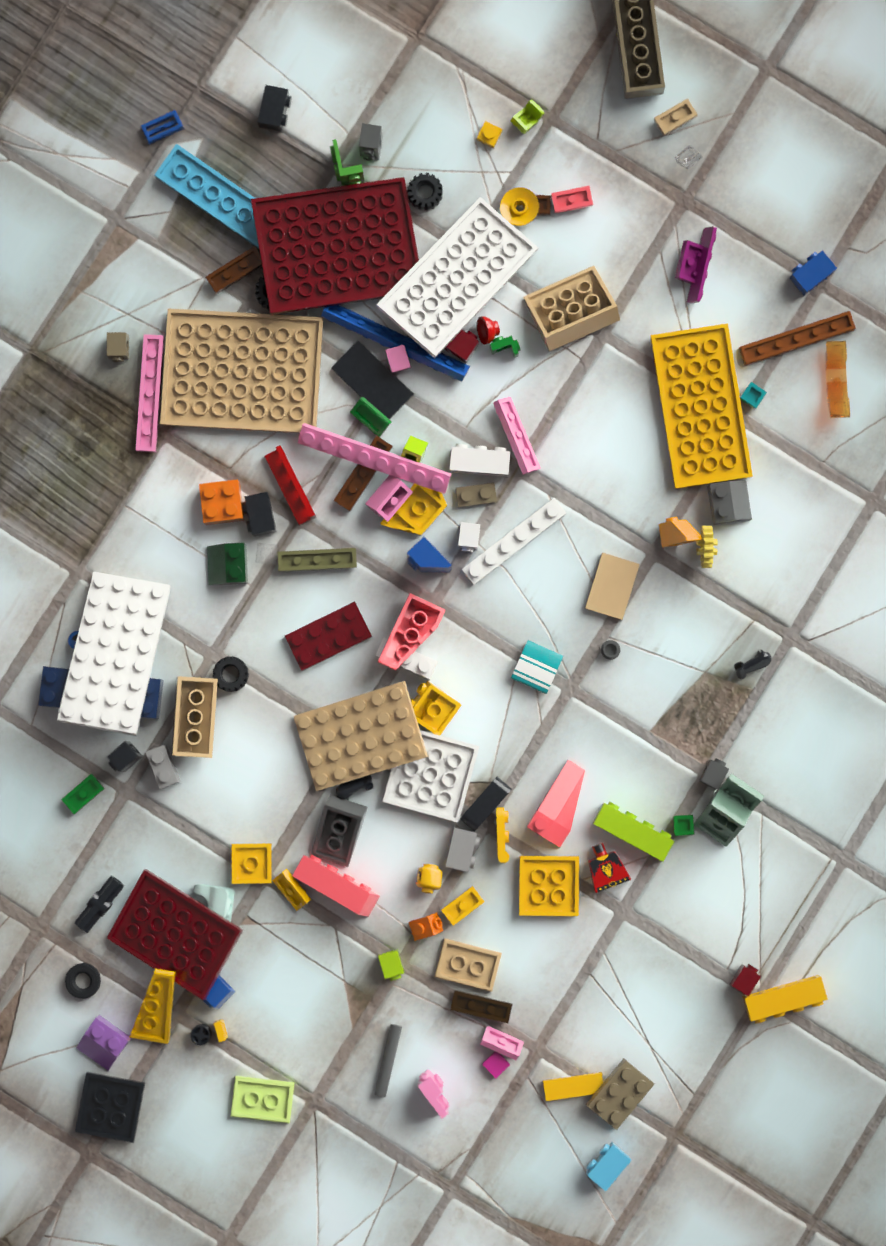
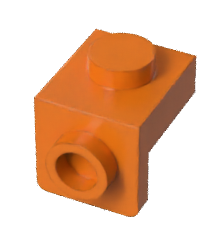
[409,913,443,941]

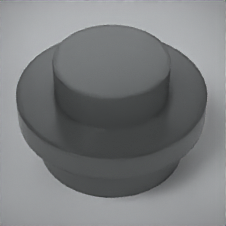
[601,640,620,660]

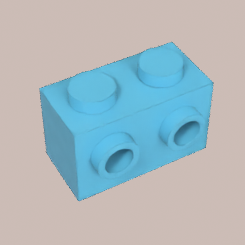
[586,1142,631,1192]

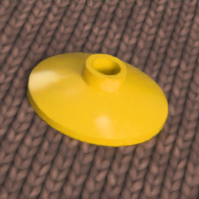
[500,187,539,226]

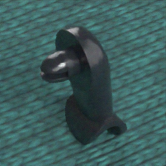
[734,650,772,679]
[336,775,373,800]

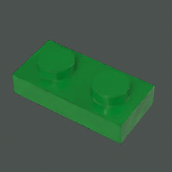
[61,774,105,814]

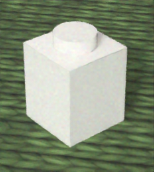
[458,522,480,552]

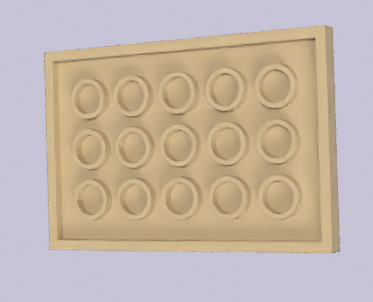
[294,681,428,791]

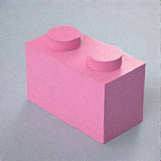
[365,475,413,522]

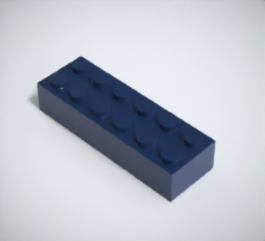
[38,666,164,719]

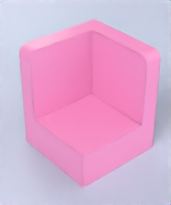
[385,345,412,373]

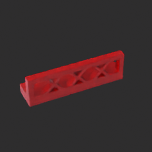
[265,445,316,526]

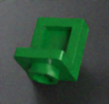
[490,336,521,358]

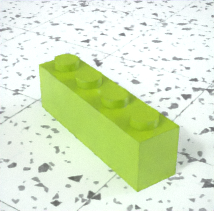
[592,801,674,862]

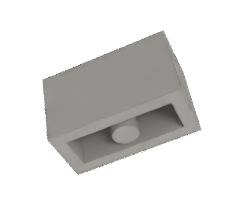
[146,745,181,789]
[445,827,480,872]

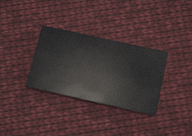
[331,341,414,420]

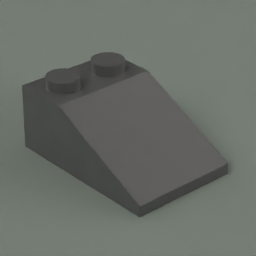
[311,794,368,867]

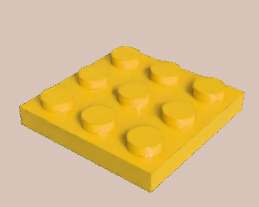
[519,856,579,916]

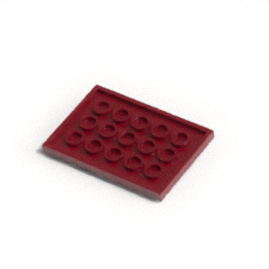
[107,869,243,1000]

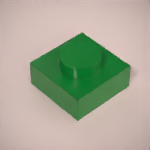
[673,815,695,836]

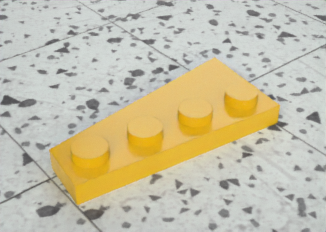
[129,969,175,1044]

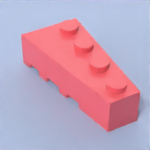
[292,854,380,917]

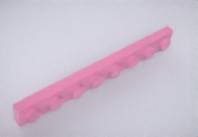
[298,423,451,494]

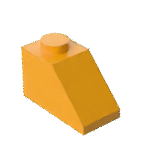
[659,517,702,547]

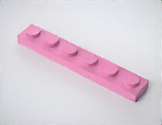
[136,334,164,452]

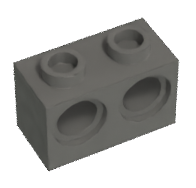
[359,123,383,161]

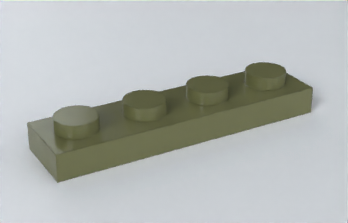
[278,548,357,572]

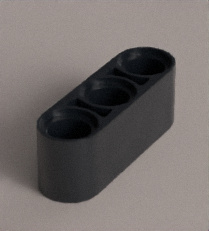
[460,776,512,832]

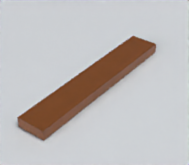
[739,311,856,366]

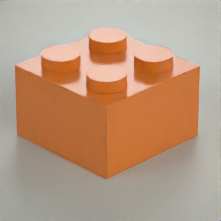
[199,479,245,525]

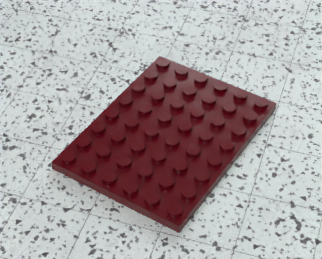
[251,177,419,315]

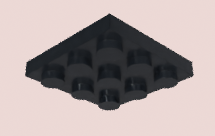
[75,1072,146,1143]

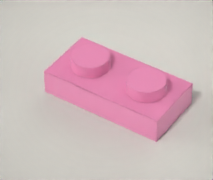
[480,1026,524,1060]

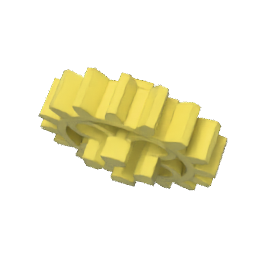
[696,526,718,568]

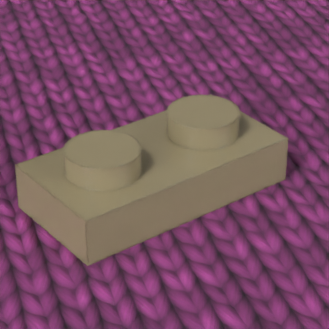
[456,482,497,508]

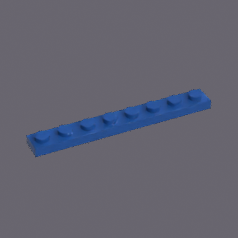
[321,305,470,382]

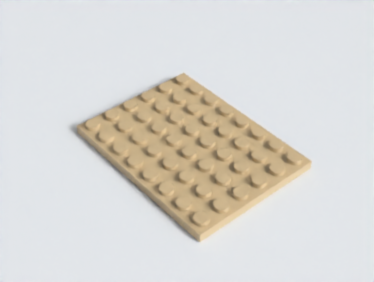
[160,309,323,433]

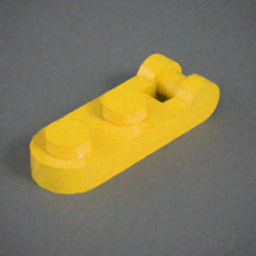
[496,807,509,863]

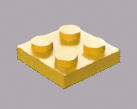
[232,843,272,884]

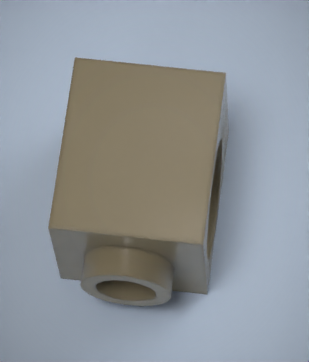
[107,332,129,362]

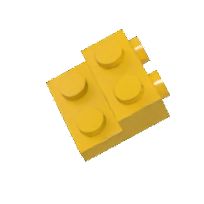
[411,680,461,735]

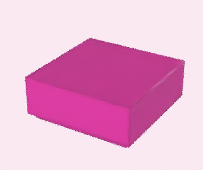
[482,1051,510,1078]

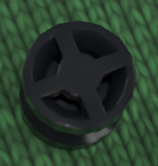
[191,1024,212,1045]

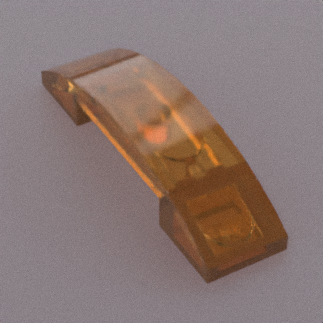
[825,341,850,418]

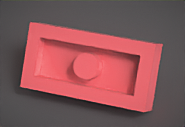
[551,186,593,214]

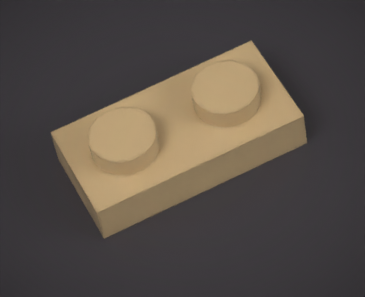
[654,98,698,136]

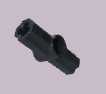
[74,875,125,933]

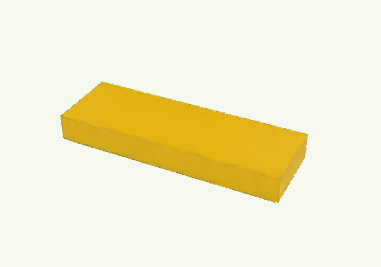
[543,1072,603,1101]

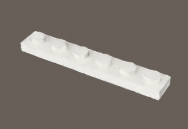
[462,498,566,585]

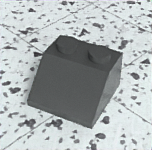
[707,481,752,525]

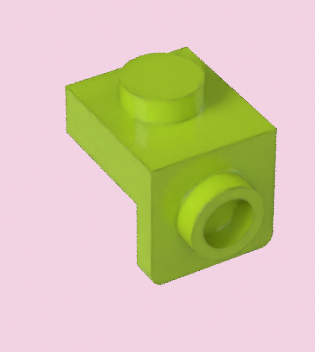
[510,99,544,134]

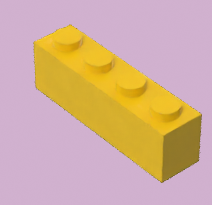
[742,975,828,1023]

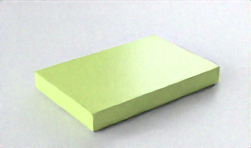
[231,1076,295,1123]

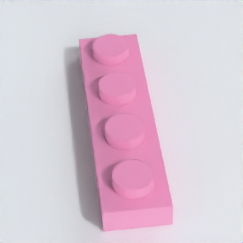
[493,397,540,474]

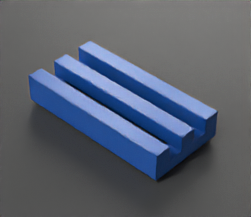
[141,110,184,145]

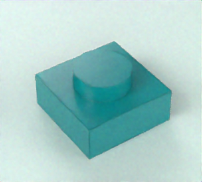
[740,382,767,409]

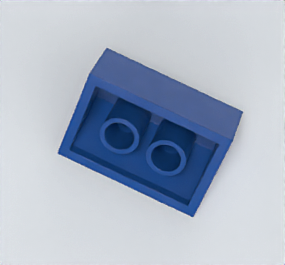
[407,536,452,573]

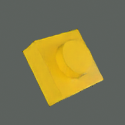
[477,121,503,148]

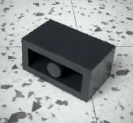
[257,85,292,132]
[242,492,277,537]
[107,741,143,772]

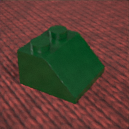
[207,543,248,585]

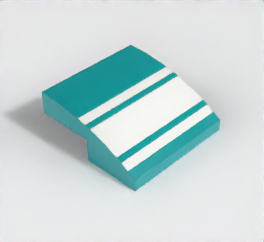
[511,640,563,694]

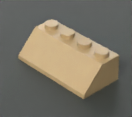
[171,676,218,758]

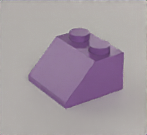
[76,1015,131,1071]

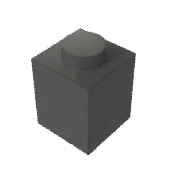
[699,758,729,790]

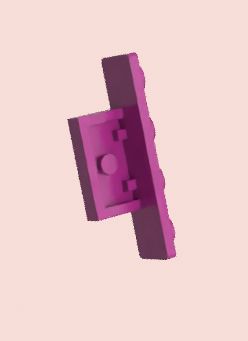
[675,226,717,304]

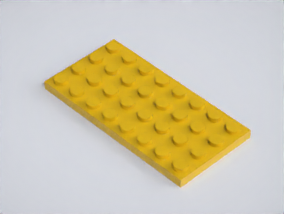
[650,323,753,489]

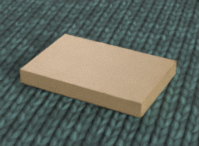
[585,552,640,620]
[435,938,502,992]

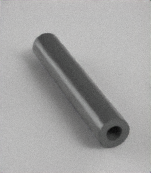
[374,1024,402,1097]

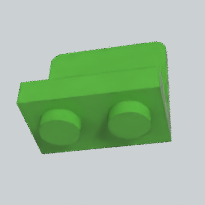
[330,139,365,186]

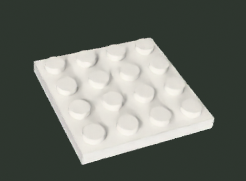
[382,730,479,823]

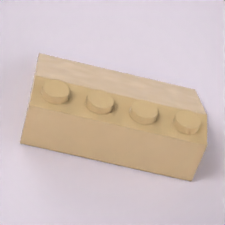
[524,266,620,352]

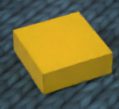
[214,1019,228,1042]

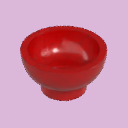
[477,316,500,345]

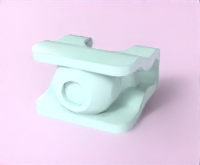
[194,884,235,922]

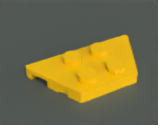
[380,483,447,536]

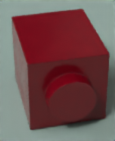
[730,964,761,997]

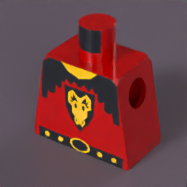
[588,843,631,893]

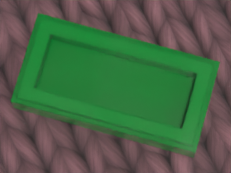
[350,397,392,437]

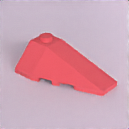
[378,593,445,671]
[526,760,585,847]

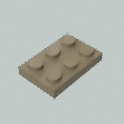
[586,1058,654,1130]

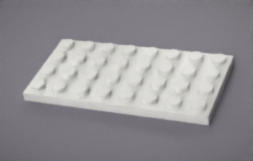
[376,197,538,358]
[57,572,171,736]

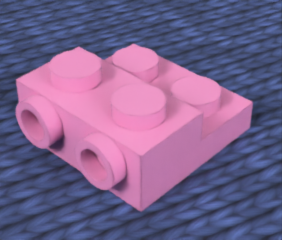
[418,1069,449,1118]

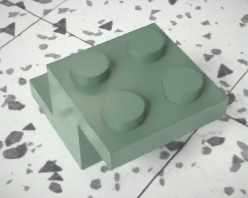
[694,773,764,847]

